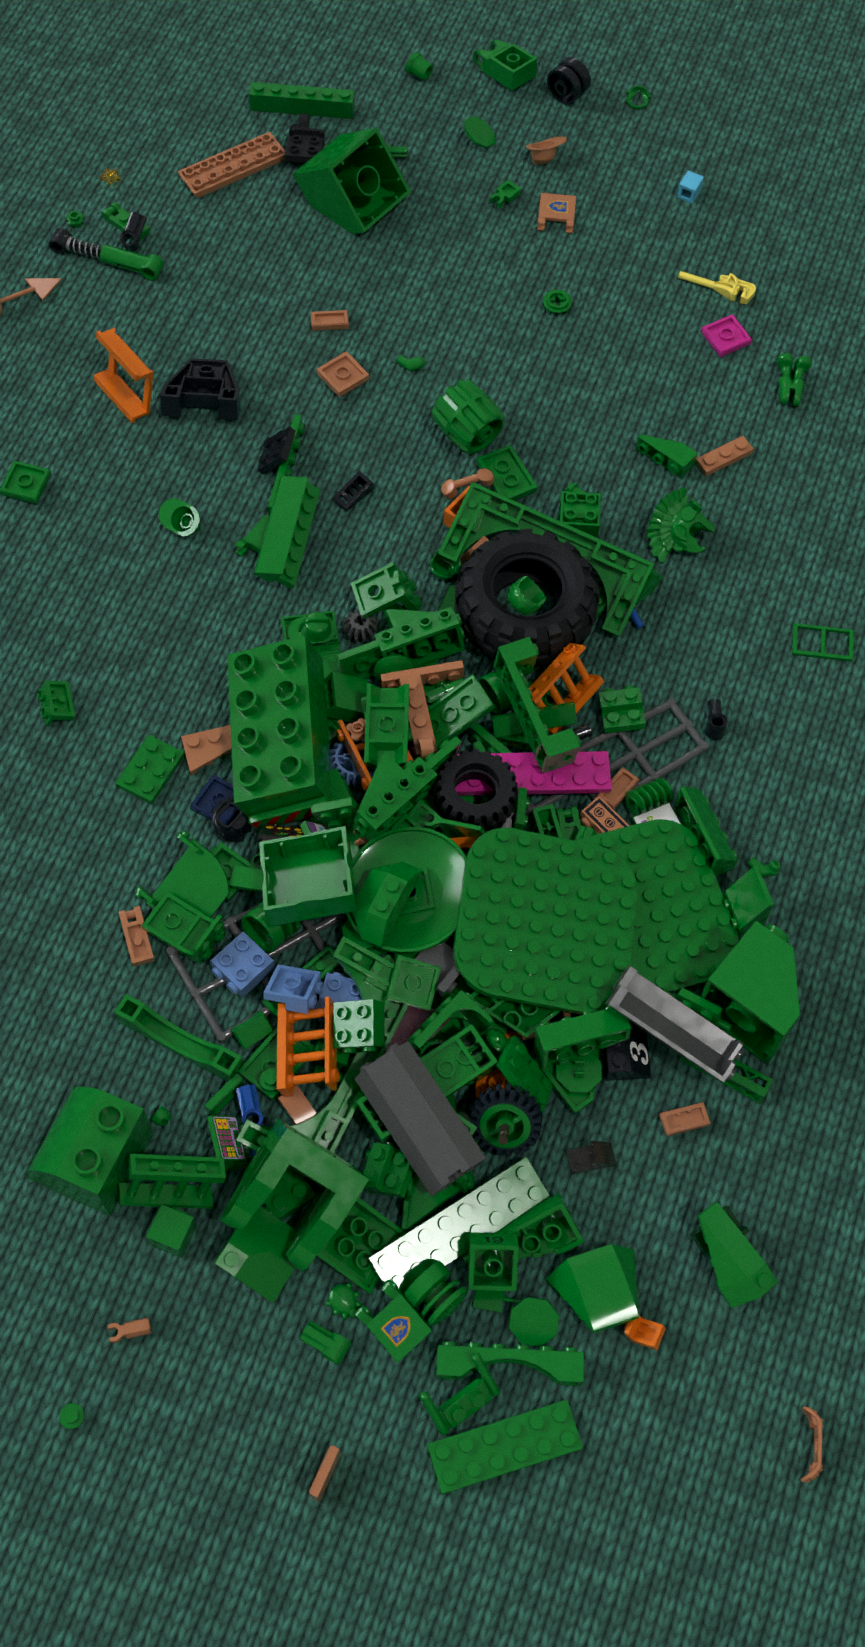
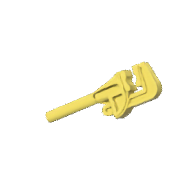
[678,271,756,304]

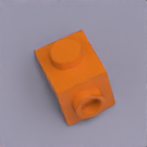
[625,1315,666,1351]

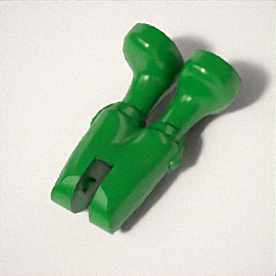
[777,353,812,407]

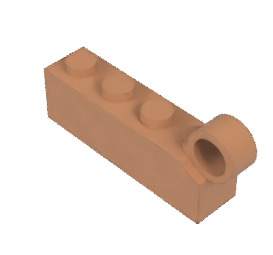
[399,674,437,761]

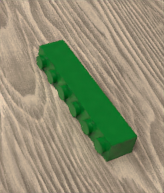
[249,82,355,119]

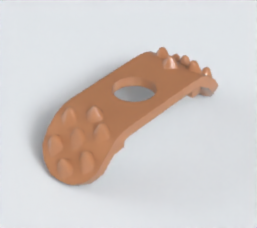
[800,1406,824,1483]

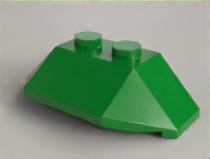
[352,861,423,948]

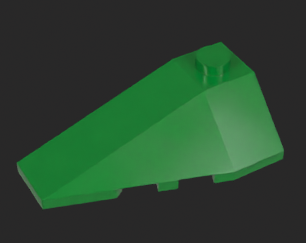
[698,1201,778,1308]

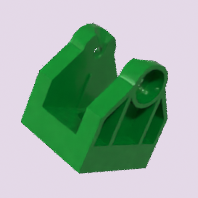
[220,1118,369,1272]

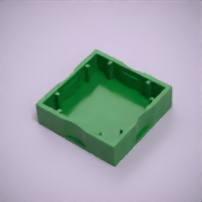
[259,826,358,927]

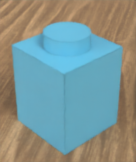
[677,170,704,204]

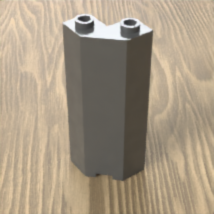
[606,966,744,1083]
[355,1041,486,1197]

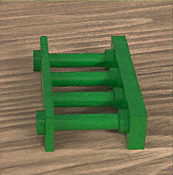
[118,1154,226,1209]

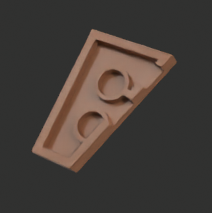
[181,725,232,775]

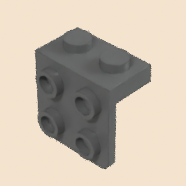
[415,942,462,997]

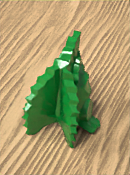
[646,487,715,563]

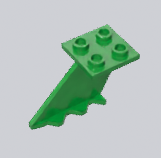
[402,1169,475,1230]

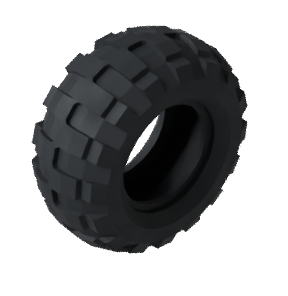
[455,529,599,667]

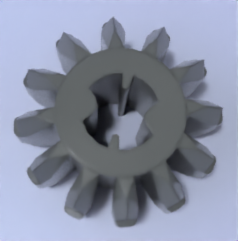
[343,609,377,643]

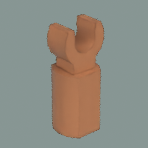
[107,1317,151,1343]

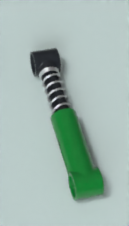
[48,228,164,281]

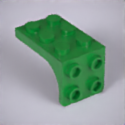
[142,892,226,965]
[406,990,494,1052]

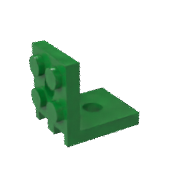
[351,562,423,619]

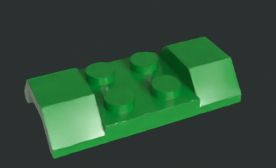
[364,683,409,769]

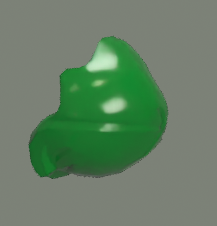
[479,1029,508,1061]

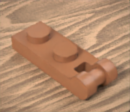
[118,905,155,967]

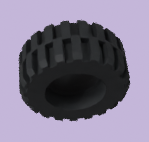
[434,749,518,831]

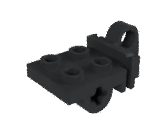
[285,114,325,164]

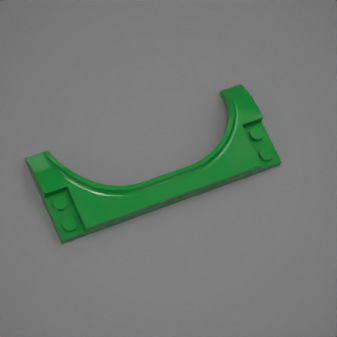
[438,482,654,637]
[236,936,408,1184]

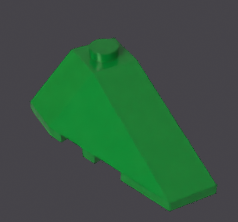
[495,1192,584,1260]

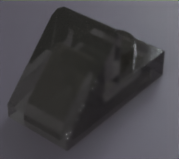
[566,1141,617,1175]

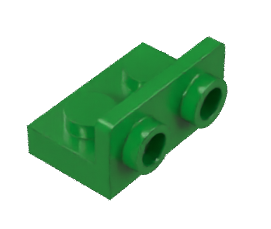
[38,680,75,726]

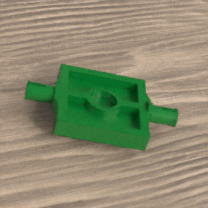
[663,988,733,1033]

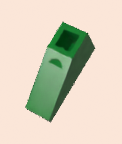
[636,434,698,479]

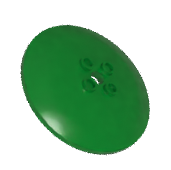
[346,827,466,954]

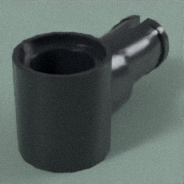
[706,699,728,740]

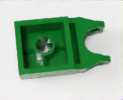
[473,40,537,91]

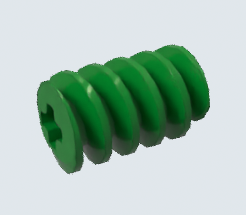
[625,778,674,816]

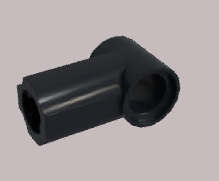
[120,212,147,252]

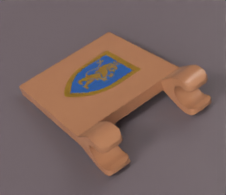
[537,193,576,233]

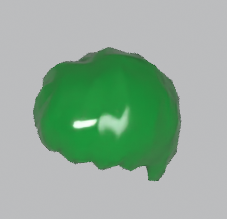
[507,576,546,616]

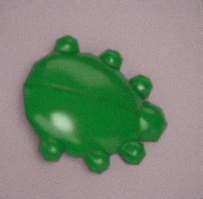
[326,1282,362,1319]

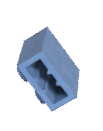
[210,932,275,998]
[315,972,362,1023]

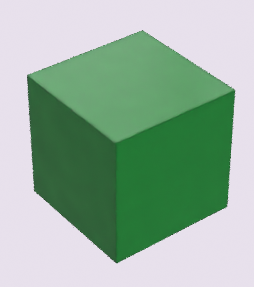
[146,1204,197,1258]

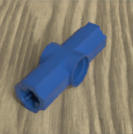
[236,1084,264,1157]

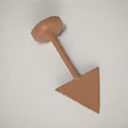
[0,278,61,316]

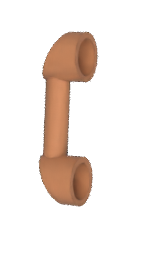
[441,469,494,499]

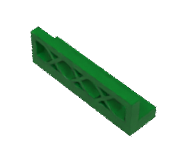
[680,1056,773,1104]

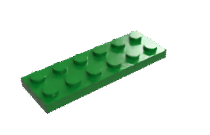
[427,1400,583,1495]

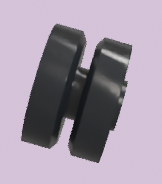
[547,57,591,105]

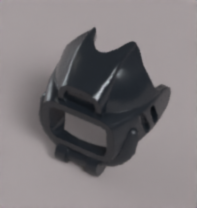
[211,799,252,842]

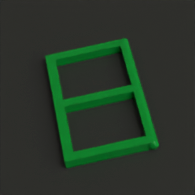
[792,623,854,662]

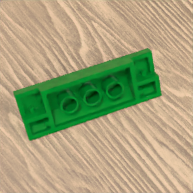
[254,476,320,589]

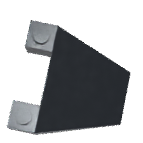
[160,358,240,421]

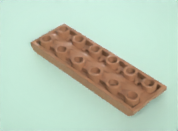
[178,132,285,197]

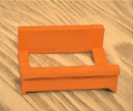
[94,327,153,423]

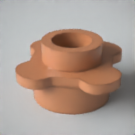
[346,718,366,741]

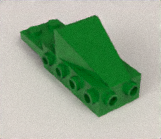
[338,607,465,679]
[353,736,462,842]

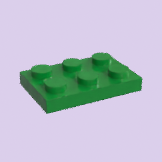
[476,445,538,501]
[115,734,185,805]
[238,1027,315,1101]
[497,1036,553,1114]

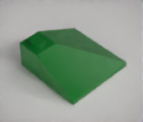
[316,1197,406,1294]
[213,1206,296,1303]

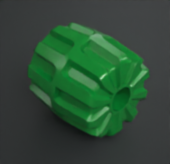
[431,379,505,454]

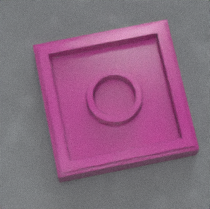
[701,314,752,357]

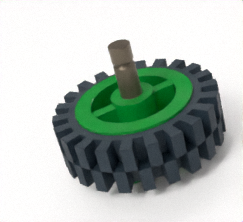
[469,1084,543,1157]

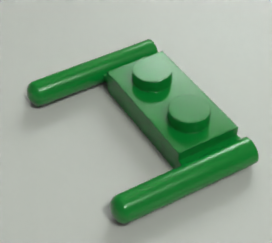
[419,1353,500,1435]

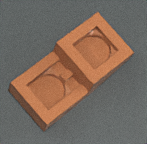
[278,1085,317,1125]

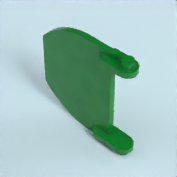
[135,830,230,918]

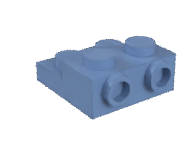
[264,964,324,1014]

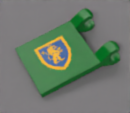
[355,1280,433,1363]

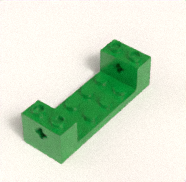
[494,637,581,774]
[356,1024,498,1144]

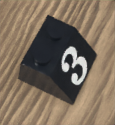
[603,1030,651,1081]

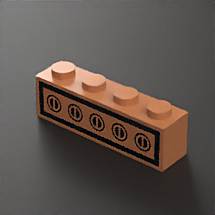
[579,796,630,834]

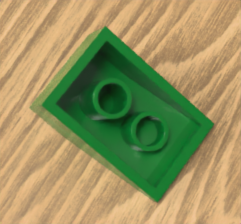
[722,866,774,937]

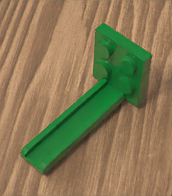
[311,797,362,860]

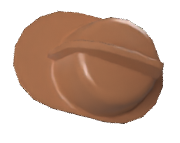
[526,136,567,165]

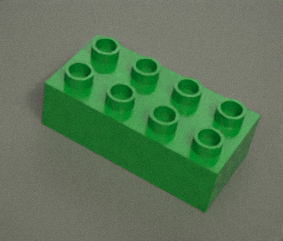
[227,635,332,817]

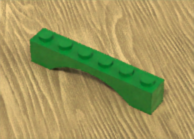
[114,994,244,1082]
[436,1342,584,1386]

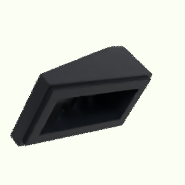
[333,471,375,511]

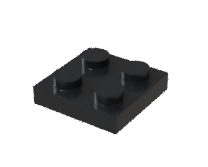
[257,427,296,474]

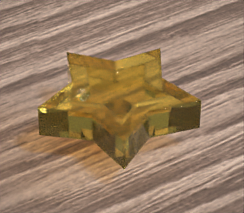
[100,168,121,186]

